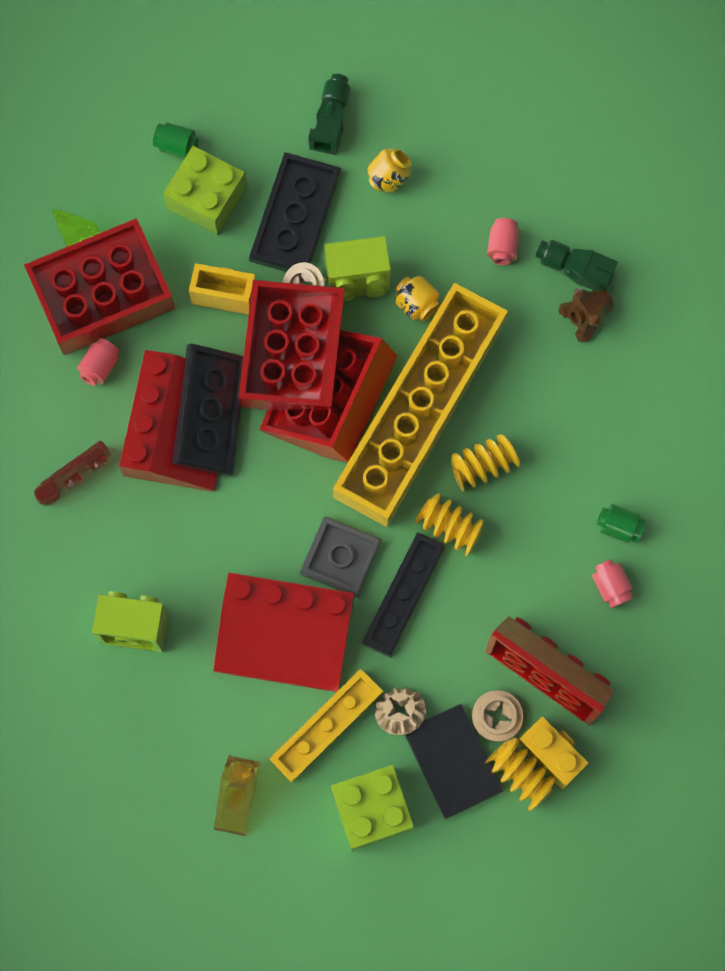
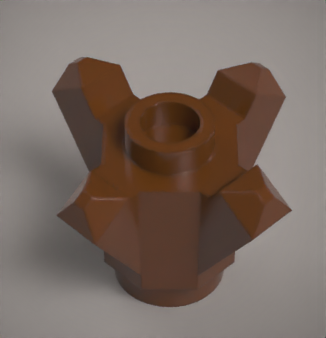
[558,288,614,342]

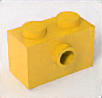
[189,263,256,315]
[518,716,588,789]

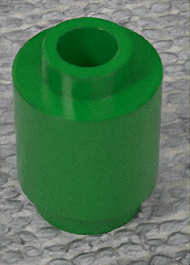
[153,122,199,158]
[597,504,646,543]

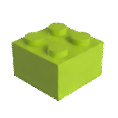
[163,146,247,235]
[324,236,391,302]
[92,591,169,652]
[331,765,414,851]

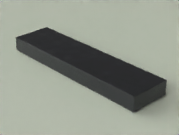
[362,532,445,658]

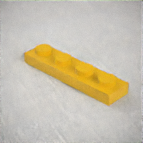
[269,669,383,783]

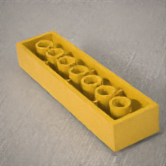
[333,283,508,527]

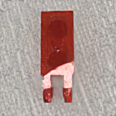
[34,441,111,506]

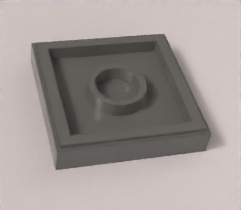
[300,516,382,598]

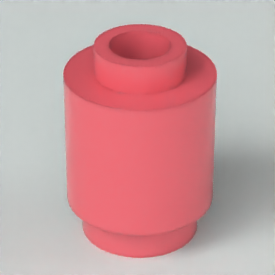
[487,218,520,265]
[77,339,120,386]
[592,559,634,608]

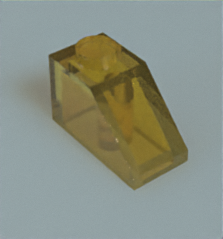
[214,755,260,836]

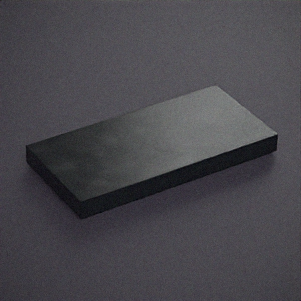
[249,152,341,272]
[172,343,243,477]

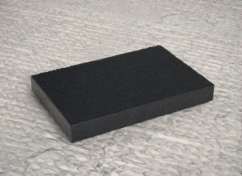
[404,704,503,820]

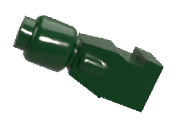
[308,74,351,155]
[535,240,618,291]

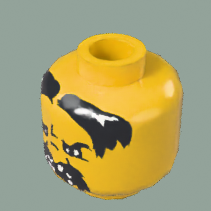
[367,148,412,193]
[395,276,440,321]

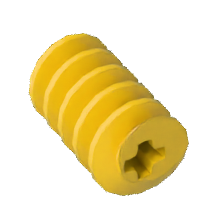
[451,434,520,492]
[414,493,484,556]
[485,738,555,811]

